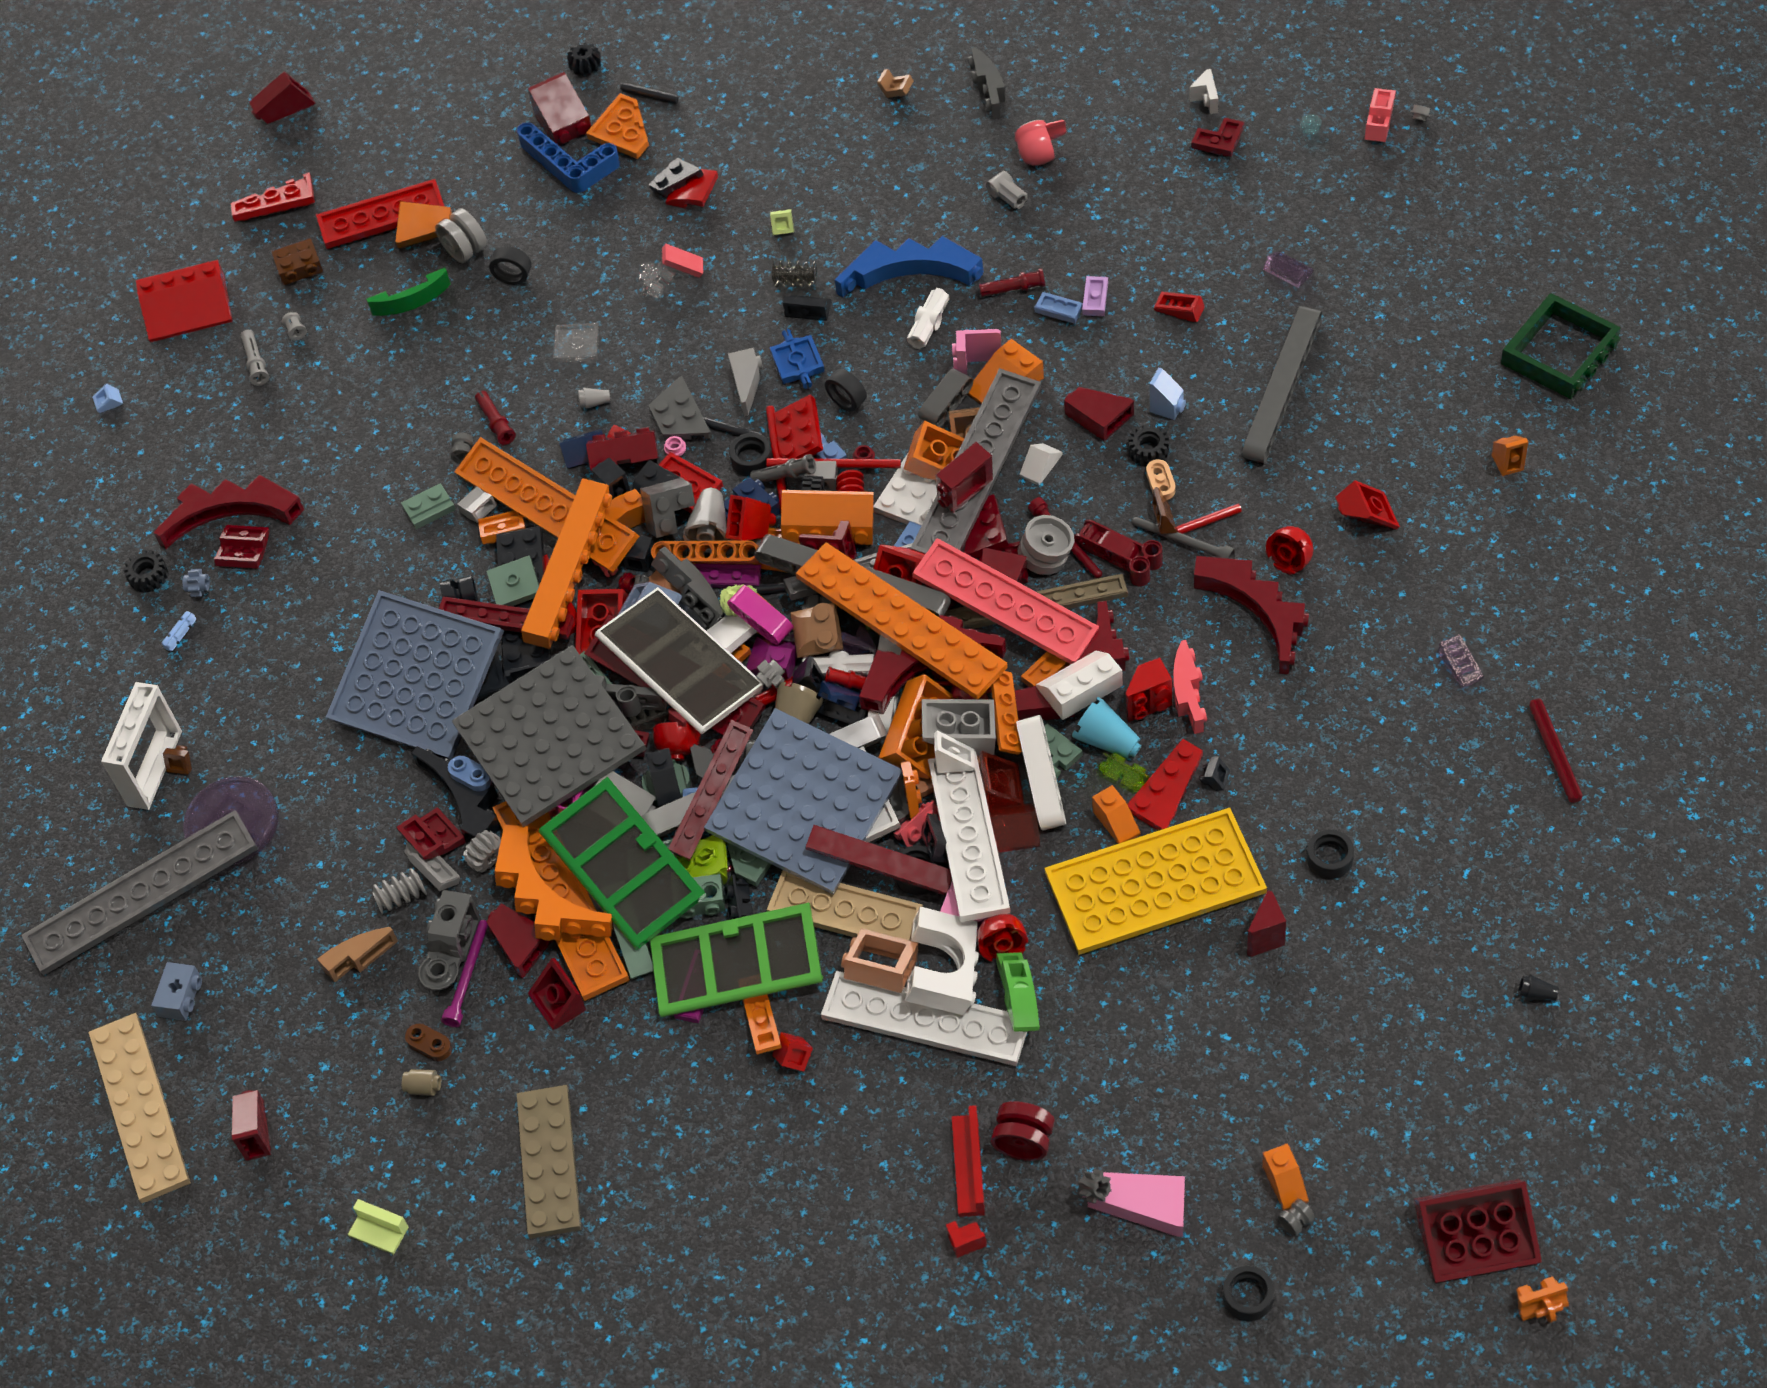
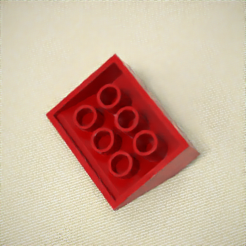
[136,260,233,342]

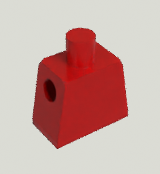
[725,495,776,541]

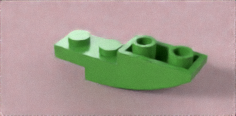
[996,953,1039,1032]

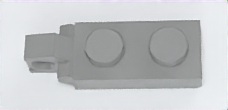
[404,842,460,891]

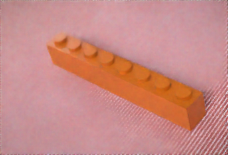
[521,478,612,649]

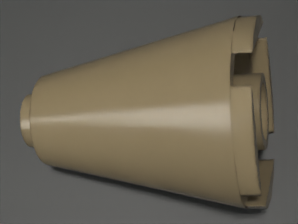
[775,682,823,724]

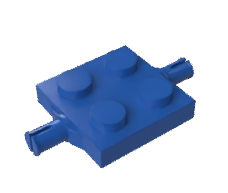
[770,329,825,389]

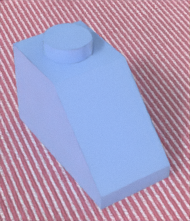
[1149,368,1186,420]

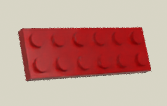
[316,179,444,249]

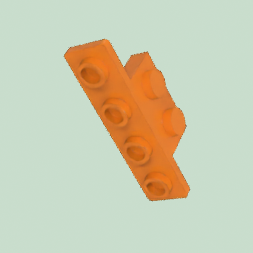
[991,671,1022,755]

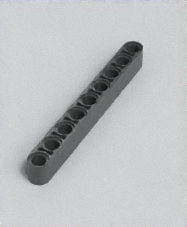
[1242,306,1322,464]
[754,534,951,617]

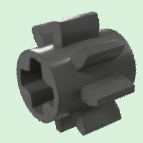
[1078,1169,1112,1204]

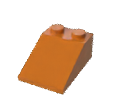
[967,339,1044,404]
[903,420,965,480]

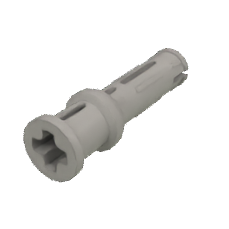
[241,330,269,386]

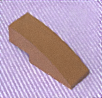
[317,927,398,982]

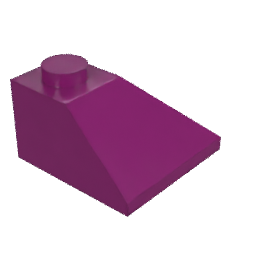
[746,636,798,680]

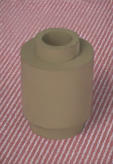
[402,1069,441,1096]

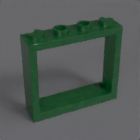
[1501,293,1621,399]

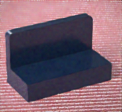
[559,429,603,468]

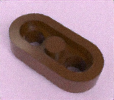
[405,1024,452,1061]

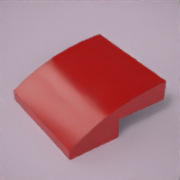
[665,169,718,208]

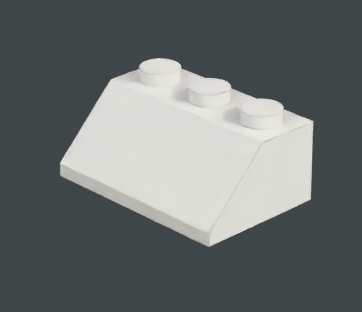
[1036,651,1123,720]

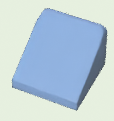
[92,384,123,413]

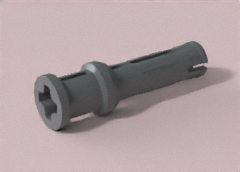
[750,454,816,483]

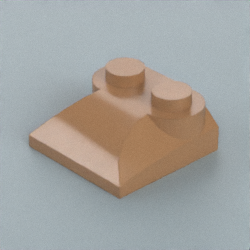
[791,603,843,659]

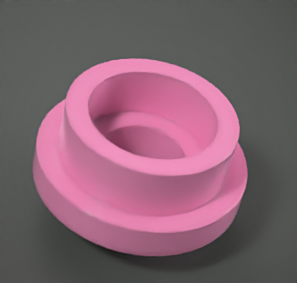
[664,436,686,456]

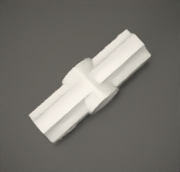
[907,288,949,349]
[803,651,874,677]

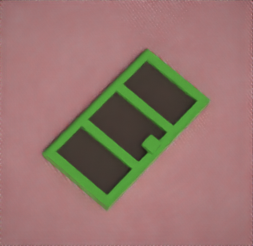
[650,903,823,1017]

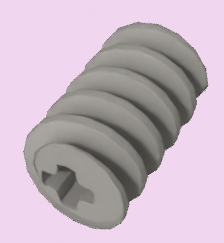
[373,868,427,914]

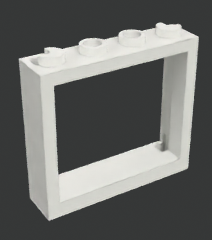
[101,682,182,810]

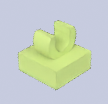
[770,210,794,235]

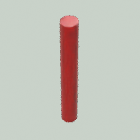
[1176,504,1242,534]

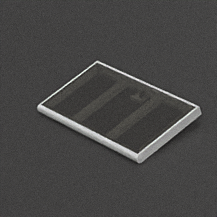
[595,587,764,734]

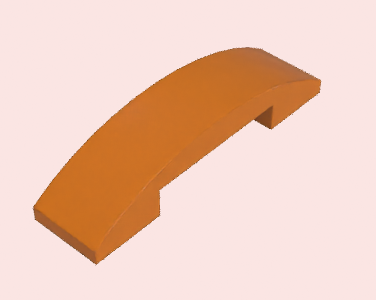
[738,975,782,1054]

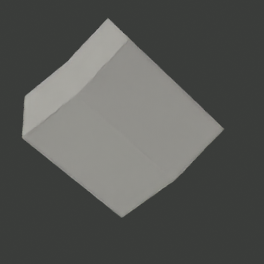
[457,487,497,523]

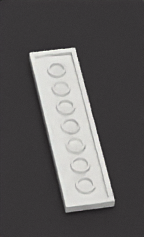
[928,751,1010,922]
[821,971,1027,1066]

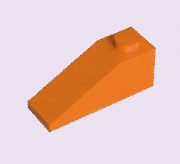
[604,489,645,529]

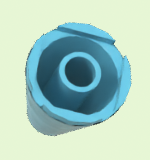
[1072,697,1142,759]

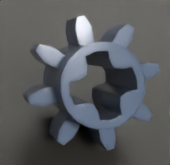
[183,569,210,597]

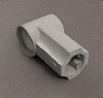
[986,171,1028,209]

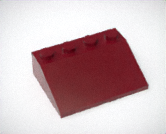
[1414,1179,1542,1283]

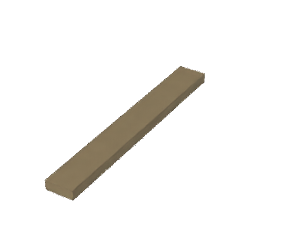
[944,574,1128,629]

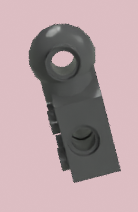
[418,890,481,990]

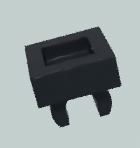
[1199,756,1230,791]

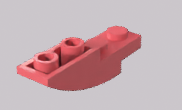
[1173,640,1207,734]

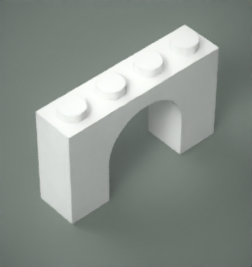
[905,907,979,1016]

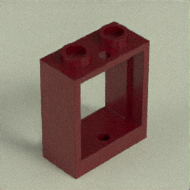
[936,442,993,513]

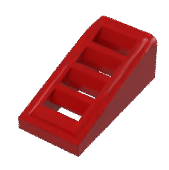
[1154,292,1204,322]

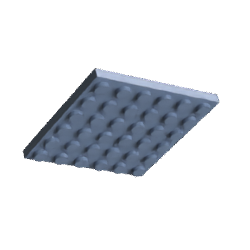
[326,590,504,760]
[704,708,902,895]

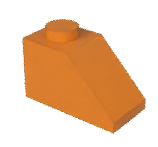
[1492,436,1528,476]
[1092,785,1140,844]
[1262,1143,1309,1211]

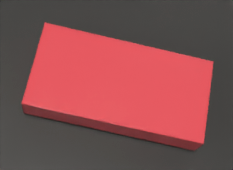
[662,244,703,278]

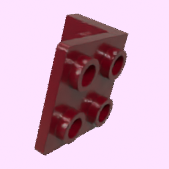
[799,521,857,560]

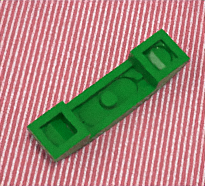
[366,268,451,316]

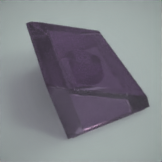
[1263,251,1314,287]

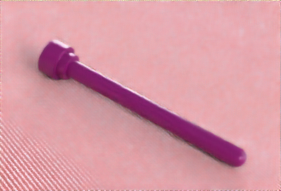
[441,920,488,1028]

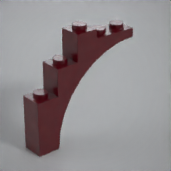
[153,475,304,549]
[1194,556,1309,675]
[1015,601,1129,721]
[859,615,1006,714]

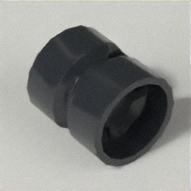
[440,575,478,601]

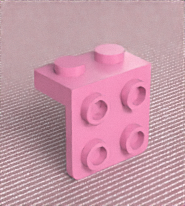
[952,329,1001,375]

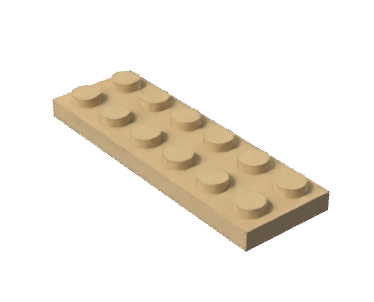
[767,870,923,941]

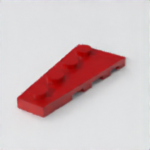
[231,172,315,222]

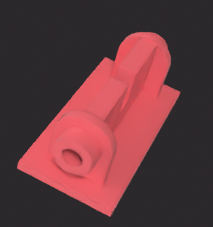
[893,800,940,848]

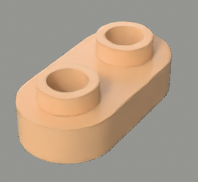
[1146,459,1175,500]

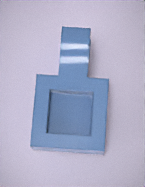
[816,433,847,459]

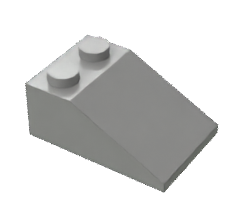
[922,699,996,756]

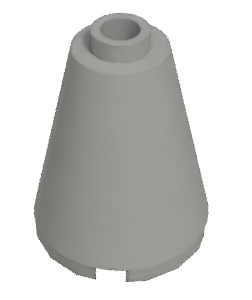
[683,488,729,552]

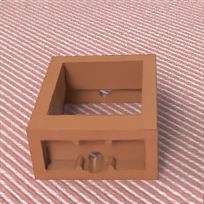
[841,929,918,993]

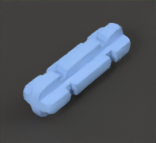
[162,611,196,651]

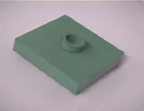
[487,555,539,606]

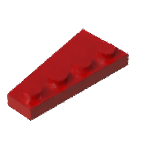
[1127,739,1203,831]

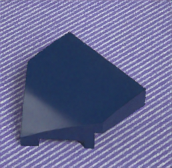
[818,680,860,711]

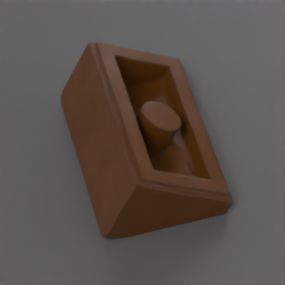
[1152,487,1177,534]

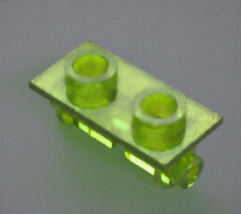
[1099,752,1150,791]

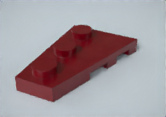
[964,494,1009,558]

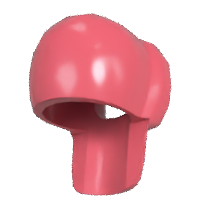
[1015,120,1066,166]

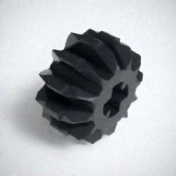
[567,42,601,76]

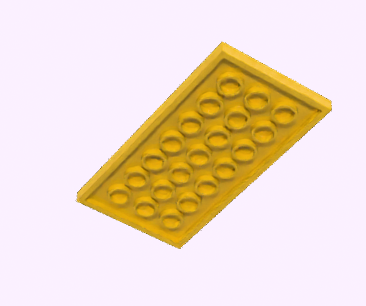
[1044,808,1267,955]

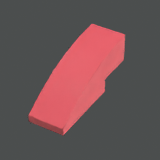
[1365,88,1396,142]

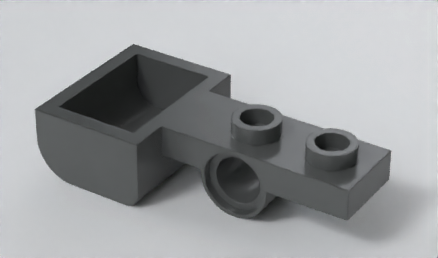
[595,675,668,717]

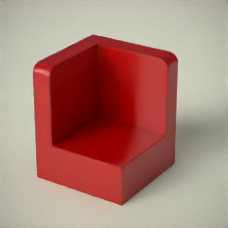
[773,1032,813,1071]
[946,1221,987,1258]

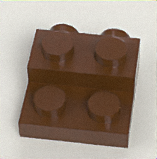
[271,238,323,285]

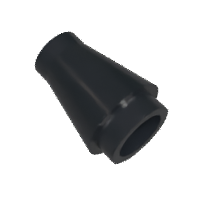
[1518,974,1559,1001]

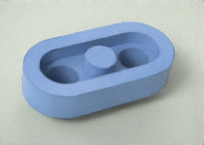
[448,756,492,791]

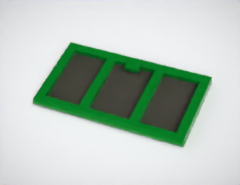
[538,776,707,950]

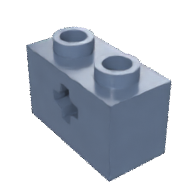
[151,962,202,1021]

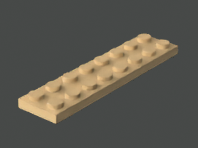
[89,1013,191,1203]

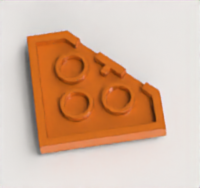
[586,93,649,159]

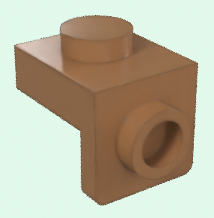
[877,69,914,98]

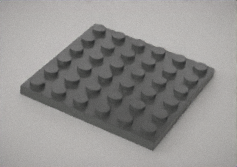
[452,645,646,827]

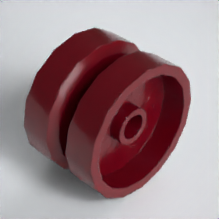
[991,1101,1055,1161]

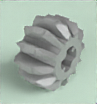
[463,830,501,872]

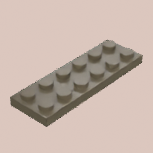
[517,1085,581,1239]

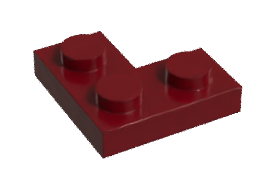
[1191,117,1244,157]

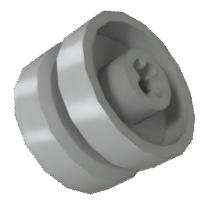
[435,208,487,263]
[1018,515,1075,575]

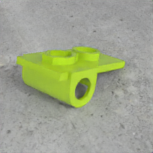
[671,835,728,885]

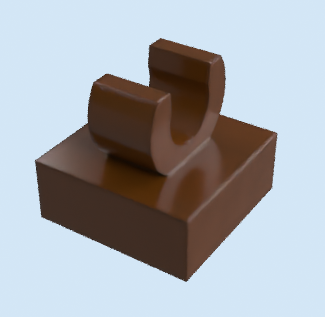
[163,745,192,775]

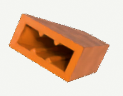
[395,202,452,248]

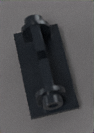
[724,875,753,920]

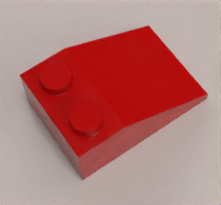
[576,589,629,654]

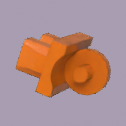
[1517,1277,1569,1323]

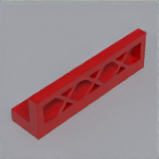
[952,1105,985,1217]

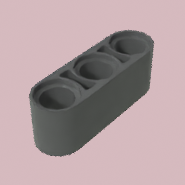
[918,368,973,427]

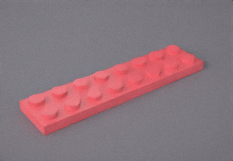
[913,538,1099,664]

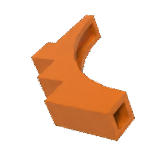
[495,825,612,941]

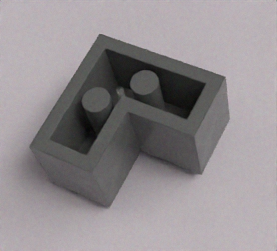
[640,478,695,538]

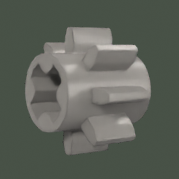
[756,660,785,688]

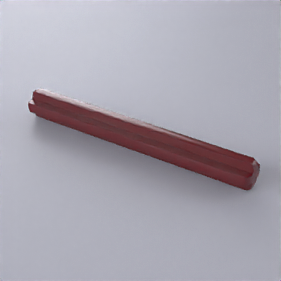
[1529,698,1583,803]

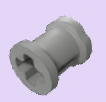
[281,312,307,340]

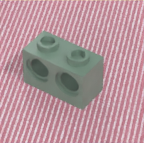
[672,874,726,918]

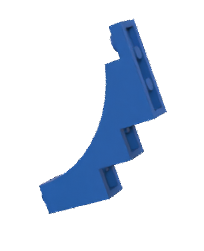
[835,236,983,297]

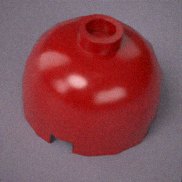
[1265,526,1314,574]
[653,722,700,761]
[977,914,1028,961]

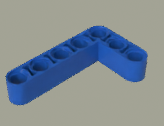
[517,122,620,193]

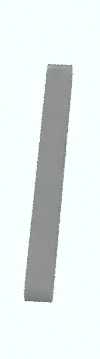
[641,714,887,838]

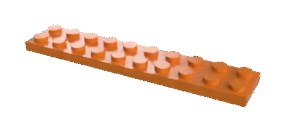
[454,437,640,573]
[796,542,1008,700]
[492,801,630,1001]

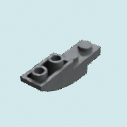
[968,47,1006,119]
[651,547,723,628]

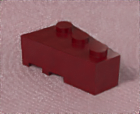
[586,427,659,471]

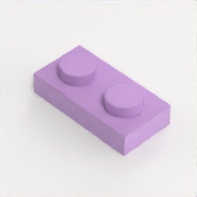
[1082,276,1108,316]

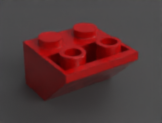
[1126,658,1172,722]

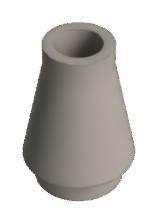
[578,388,610,409]

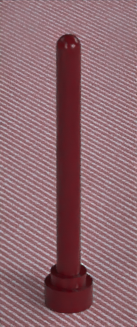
[1028,497,1102,579]

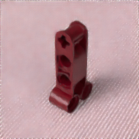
[1074,519,1163,586]

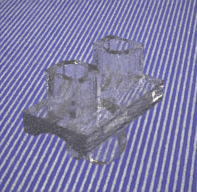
[638,260,676,298]

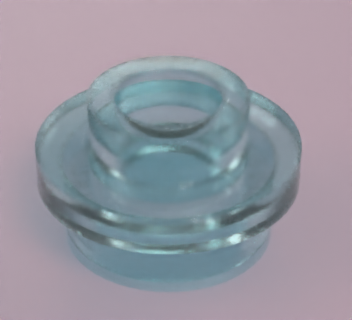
[1300,114,1322,134]

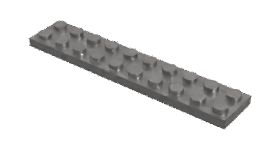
[910,368,1041,554]
[21,810,258,975]

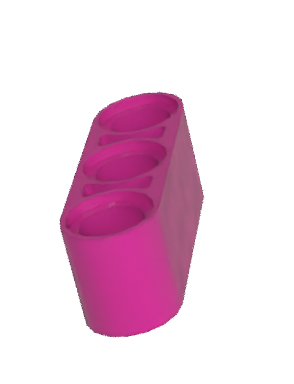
[727,585,794,645]

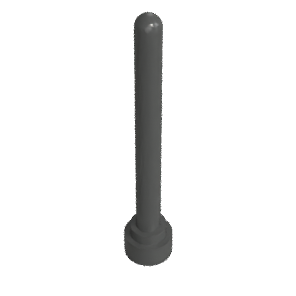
[1132,517,1236,559]

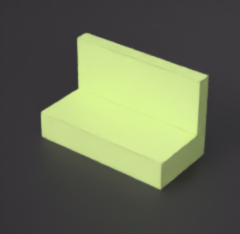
[348,1199,409,1255]

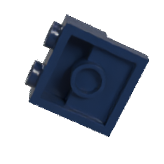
[724,477,780,521]

